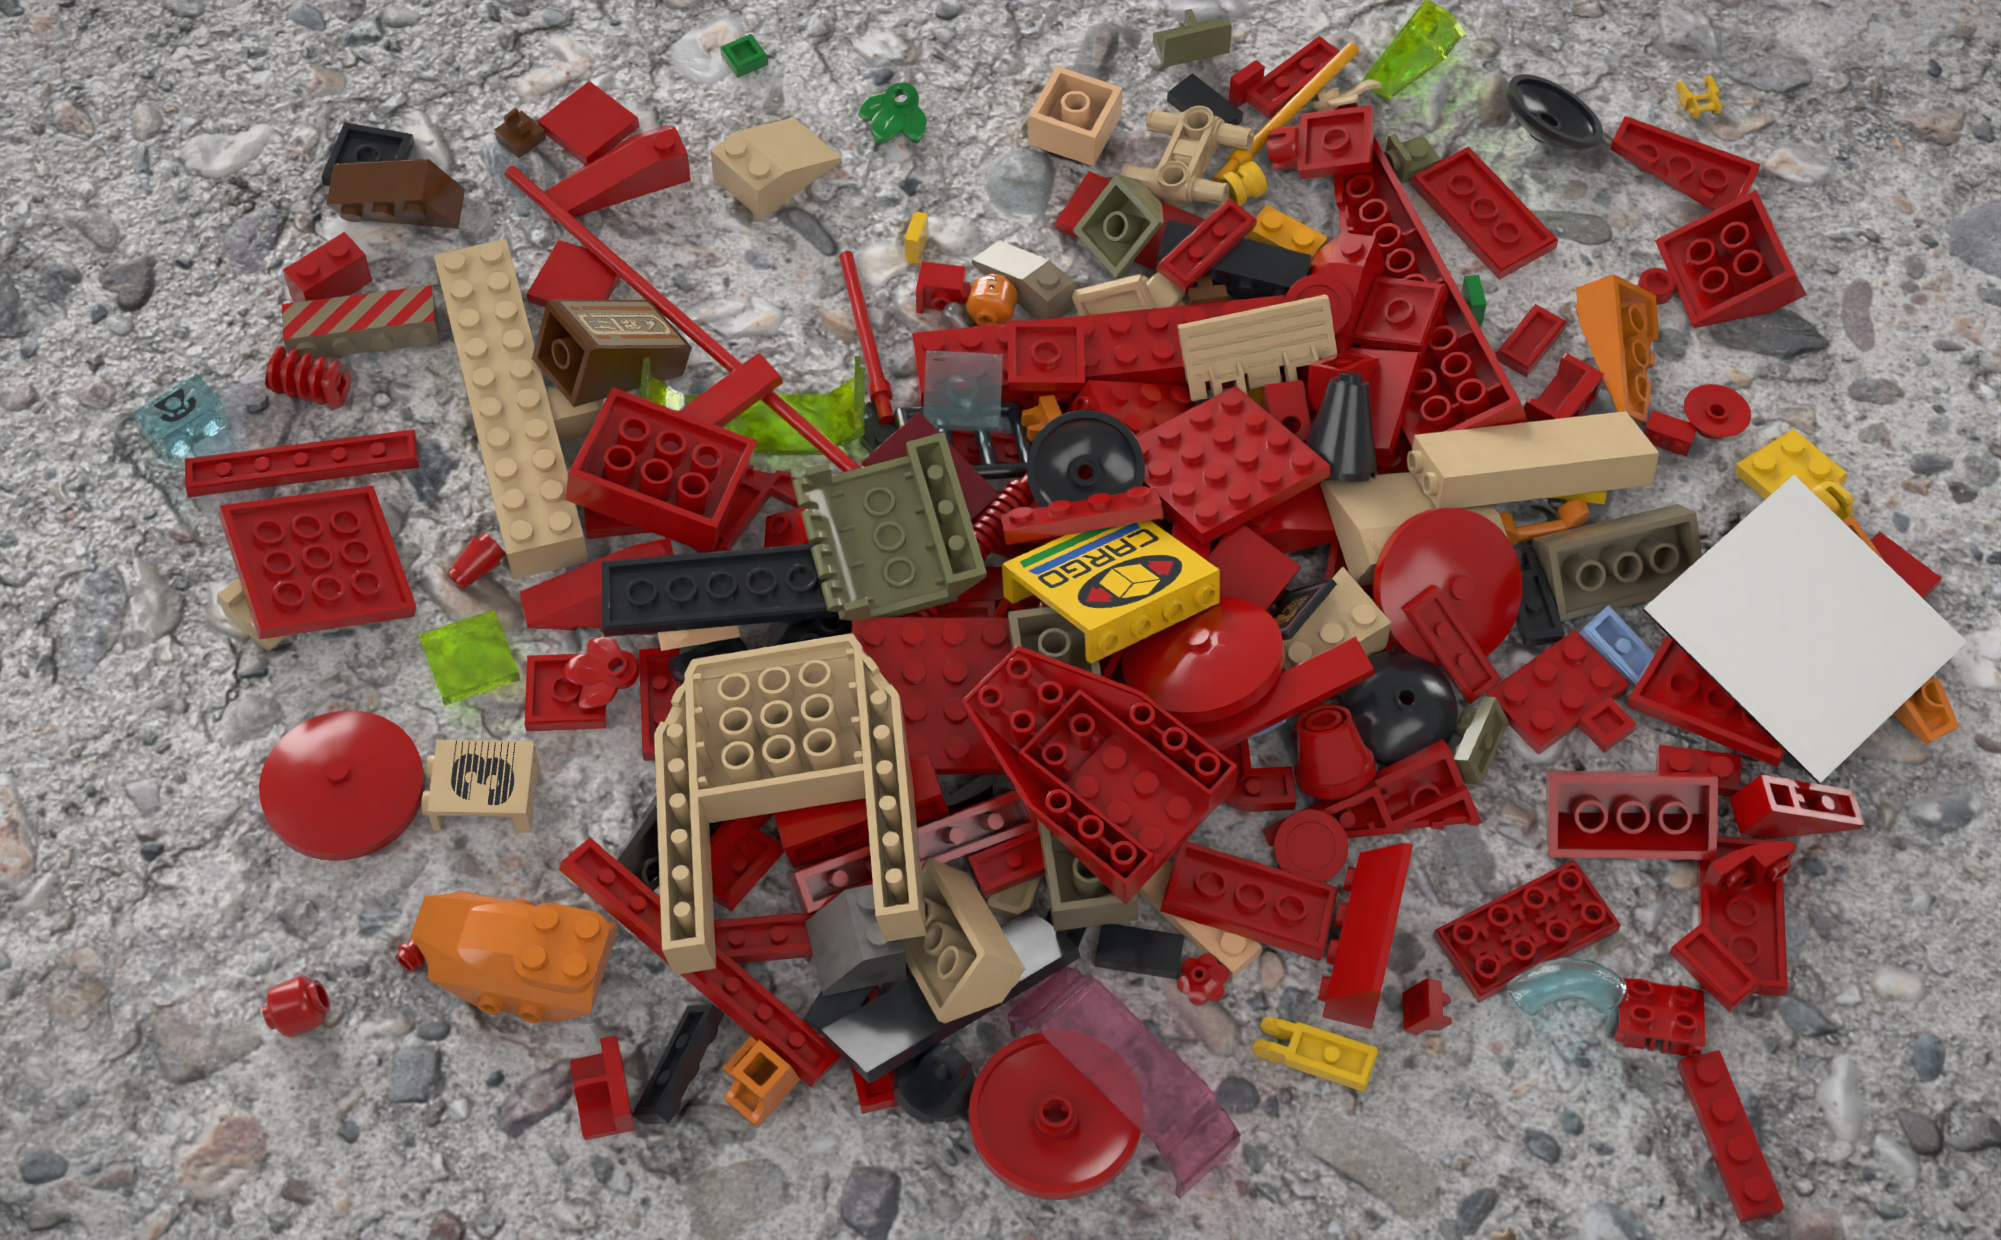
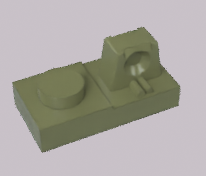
[1454,696,1509,785]

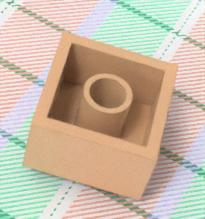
[1028,66,1123,166]

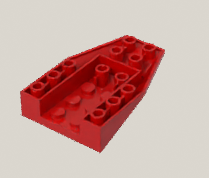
[961,645,1237,905]

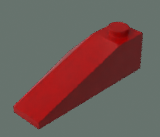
[544,125,691,224]
[1301,233,1386,379]

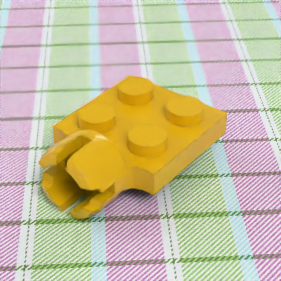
[1735,429,1855,520]

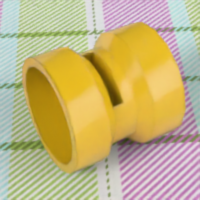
[1217,161,1268,206]

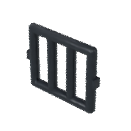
[894,401,1033,480]

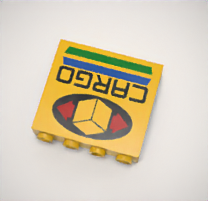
[1002,520,1220,664]

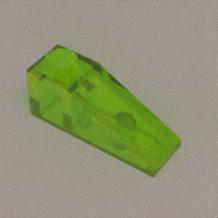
[1361,0,1465,100]

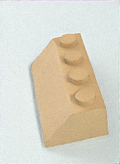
[902,858,1025,1023]

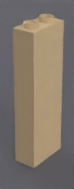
[1407,411,1659,508]

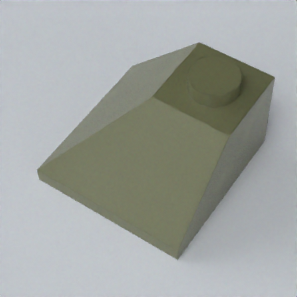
[1073,174,1164,279]

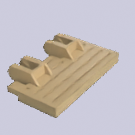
[1177,294,1337,401]

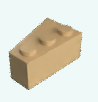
[1281,566,1392,673]

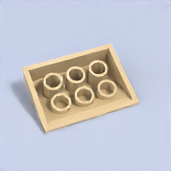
[1320,472,1508,586]

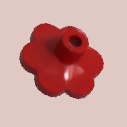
[1177,953,1229,1006]

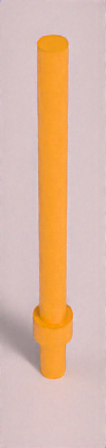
[1212,42,1359,182]

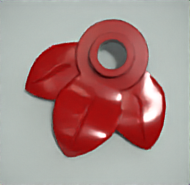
[562,637,639,710]

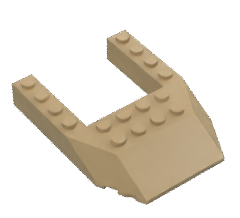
[654,633,927,975]

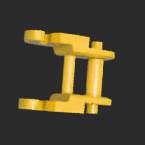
[1675,75,1722,119]

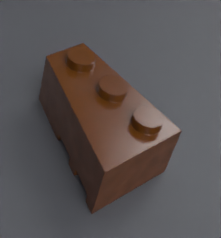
[327,159,465,229]

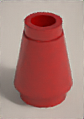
[447,533,506,590]

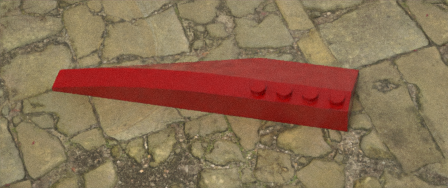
[1332,102,1528,447]

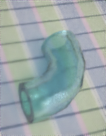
[1507,957,1627,1017]

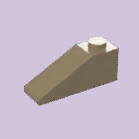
[972,240,1075,320]

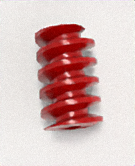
[265,345,352,409]

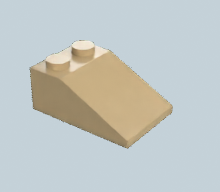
[710,117,842,219]

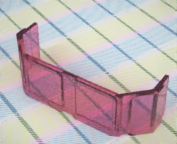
[1008,966,1241,1199]

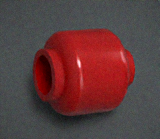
[262,975,330,1038]

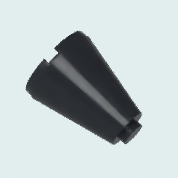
[1306,371,1377,482]

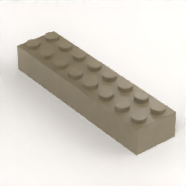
[1008,607,1138,931]

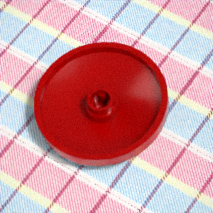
[1373,508,1522,666]
[1122,596,1285,724]
[259,710,425,861]
[969,1031,1143,1200]

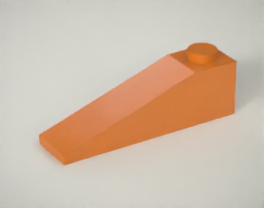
[1575,274,1659,425]

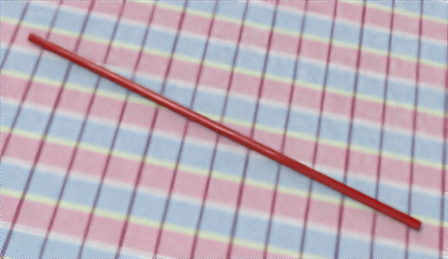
[505,166,862,472]

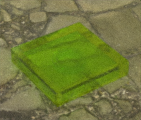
[419,609,520,706]

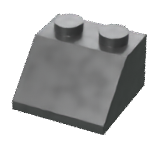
[805,884,906,996]

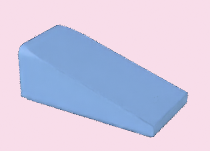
[1578,605,1655,687]

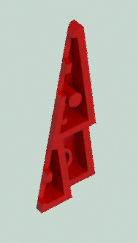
[1262,739,1482,847]

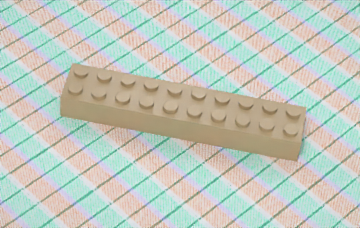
[434,239,589,580]

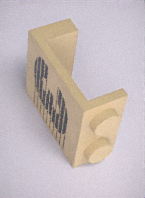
[422,740,539,833]

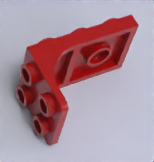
[1065,380,1196,480]

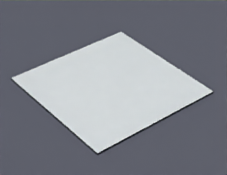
[1643,475,1967,784]

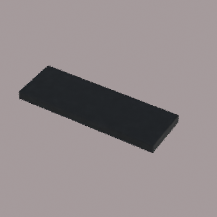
[601,543,839,637]
[822,908,1081,1083]

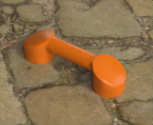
[1499,500,1590,546]

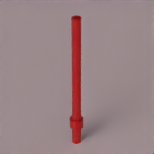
[839,251,895,424]

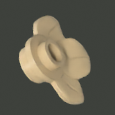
[1312,79,1382,112]

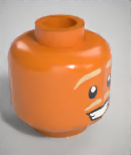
[966,274,1018,326]

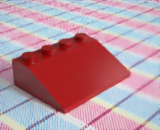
[565,387,758,553]

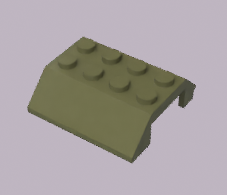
[792,432,987,621]

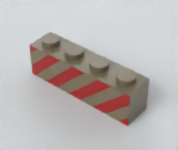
[281,285,440,361]

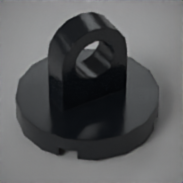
[891,1042,976,1124]

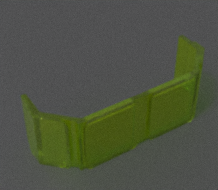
[640,356,865,456]

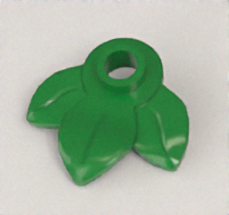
[858,83,927,145]

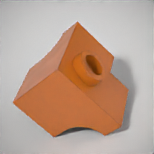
[722,1036,800,1129]

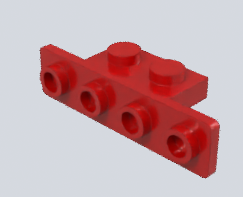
[659,813,784,911]

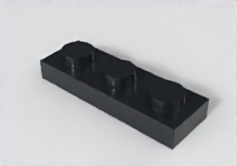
[632,1004,725,1124]

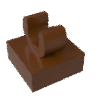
[494,108,546,158]
[1187,275,1228,305]

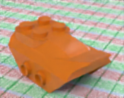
[411,890,620,1023]

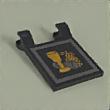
[1270,579,1337,641]

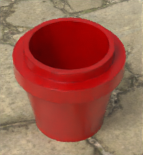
[1294,705,1376,800]

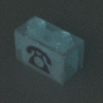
[132,373,229,463]

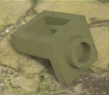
[1384,134,1441,183]

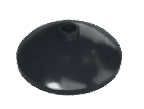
[1506,74,1603,150]
[1026,410,1145,507]
[1338,651,1458,766]

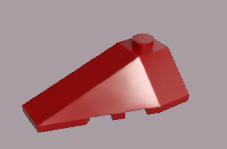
[520,537,674,635]

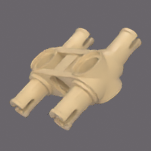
[1121,106,1254,208]

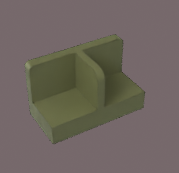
[1152,9,1232,68]

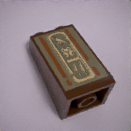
[531,299,692,407]

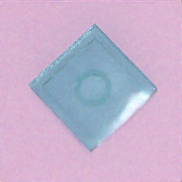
[923,350,1003,432]

